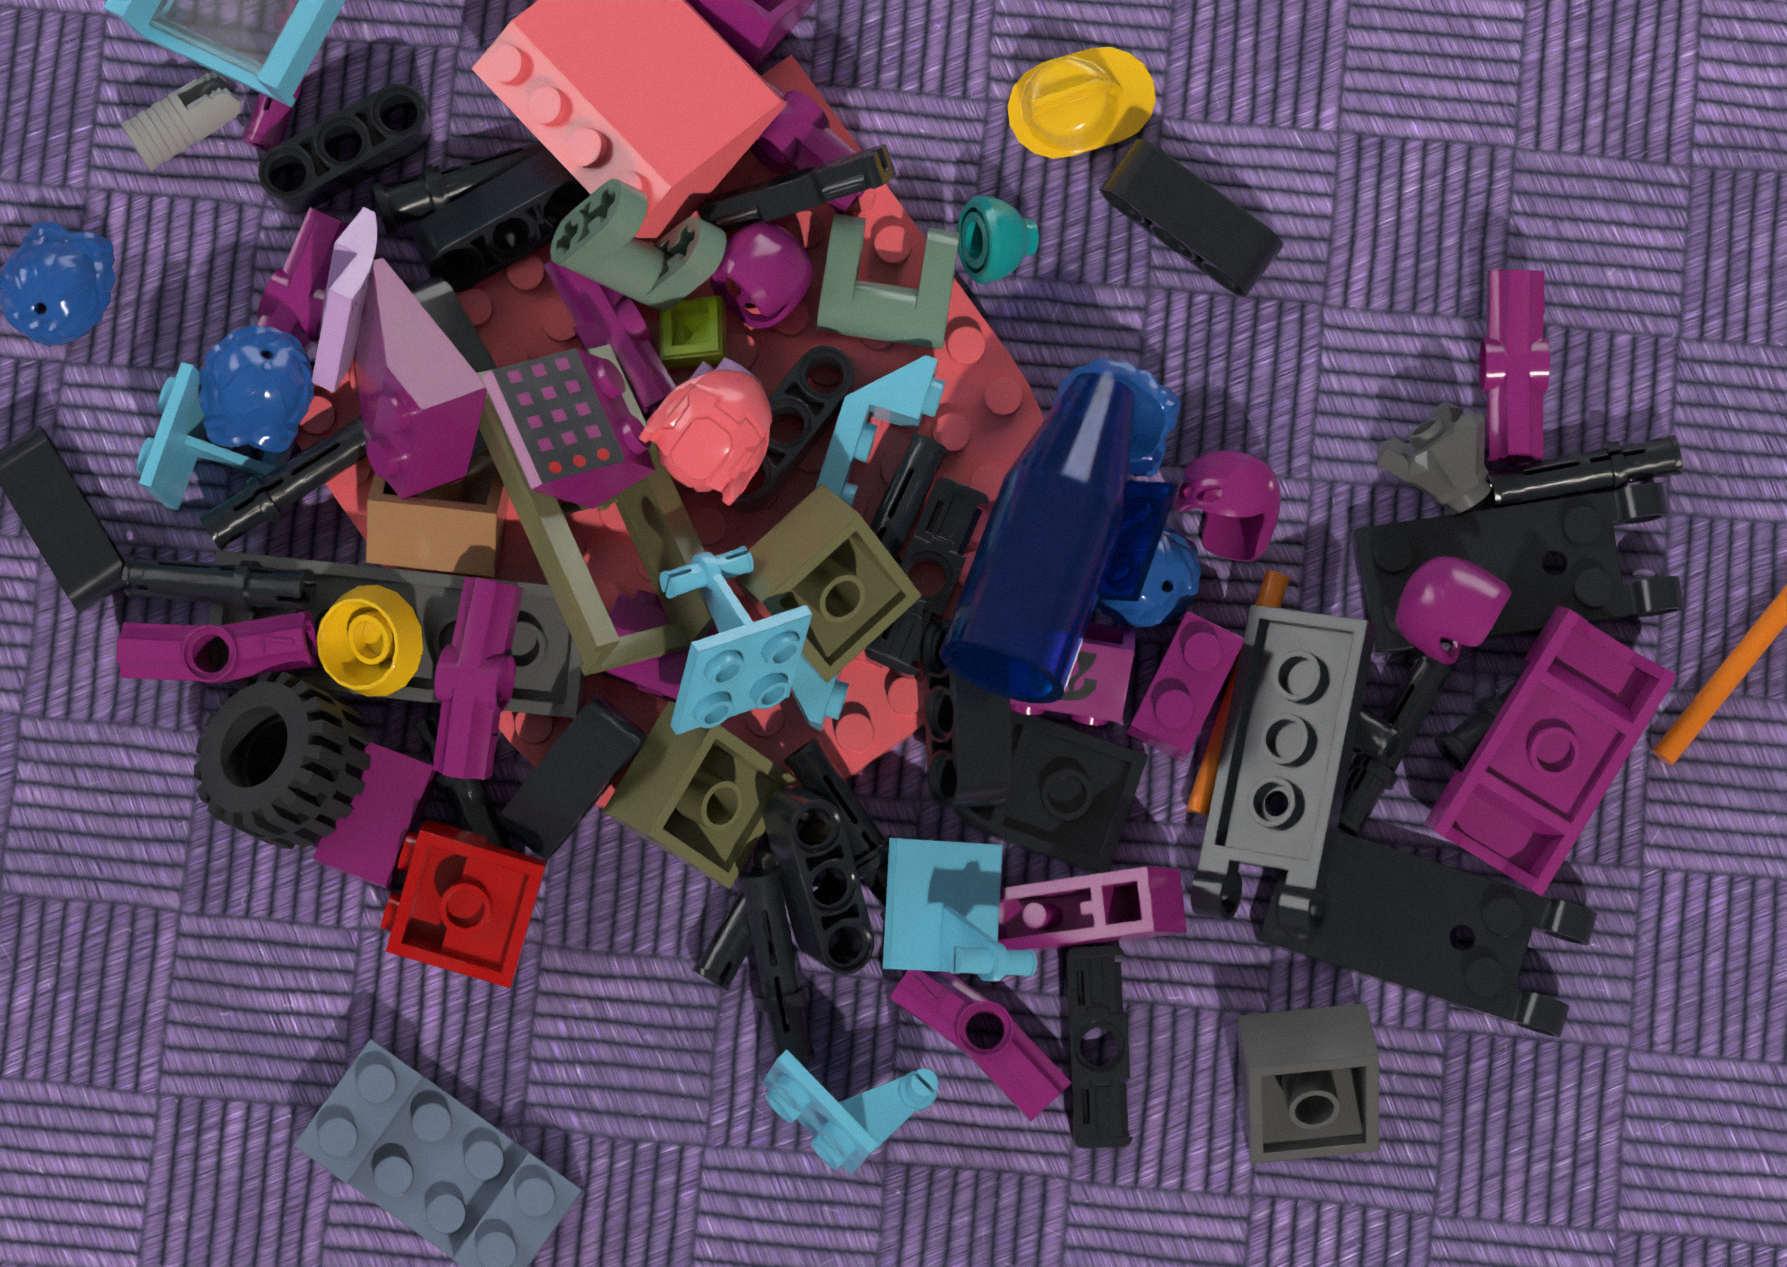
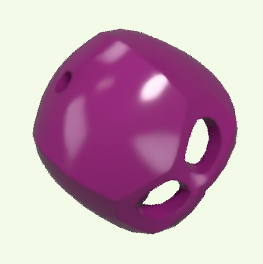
[710,222,813,329]
[1172,450,1281,562]
[1396,556,1512,665]

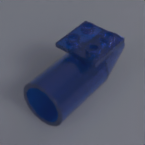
[939,373,1178,704]

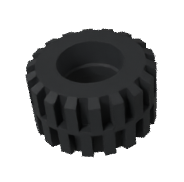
[194,671,371,849]

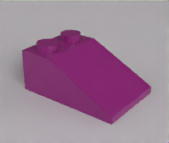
[354,258,487,499]

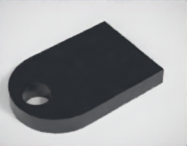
[952,709,1149,874]

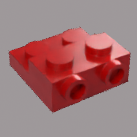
[380,819,548,988]

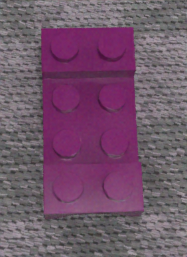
[1423,605,1677,896]

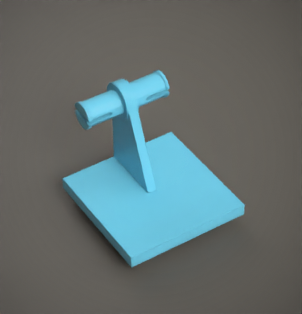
[137,362,295,512]
[659,546,813,735]
[883,838,1037,982]
[761,1050,939,1175]

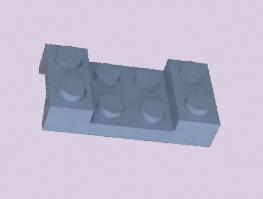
[293,1039,585,1267]

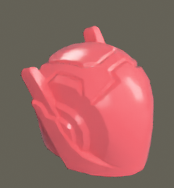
[638,369,772,506]

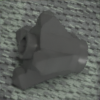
[1377,402,1491,515]

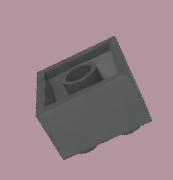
[1238,1003,1379,1164]

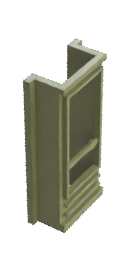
[477,344,715,676]

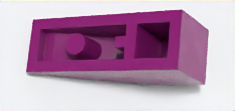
[998,866,1187,951]

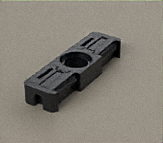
[697,144,896,233]
[865,477,989,679]
[1065,946,1133,1149]

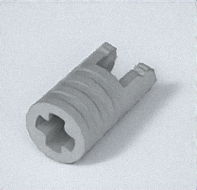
[120,71,241,172]

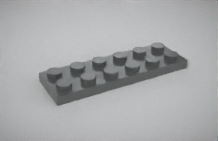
[208,550,587,718]

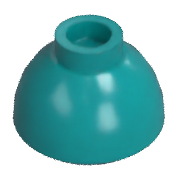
[957,195,1039,284]

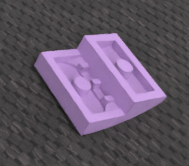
[312,207,377,392]

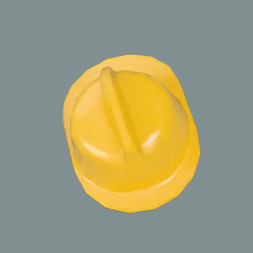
[1007,47,1156,159]

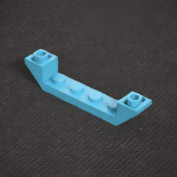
[791,355,946,732]

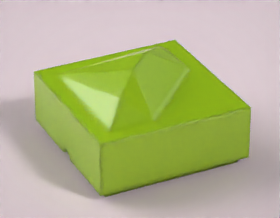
[660,296,727,369]

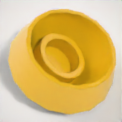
[317,585,423,697]

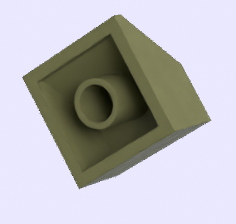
[732,483,922,683]
[603,701,796,889]

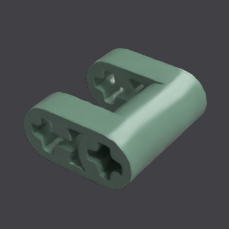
[550,179,727,312]
[816,213,960,350]

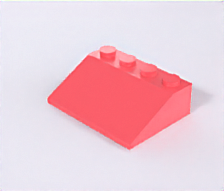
[472,0,787,244]

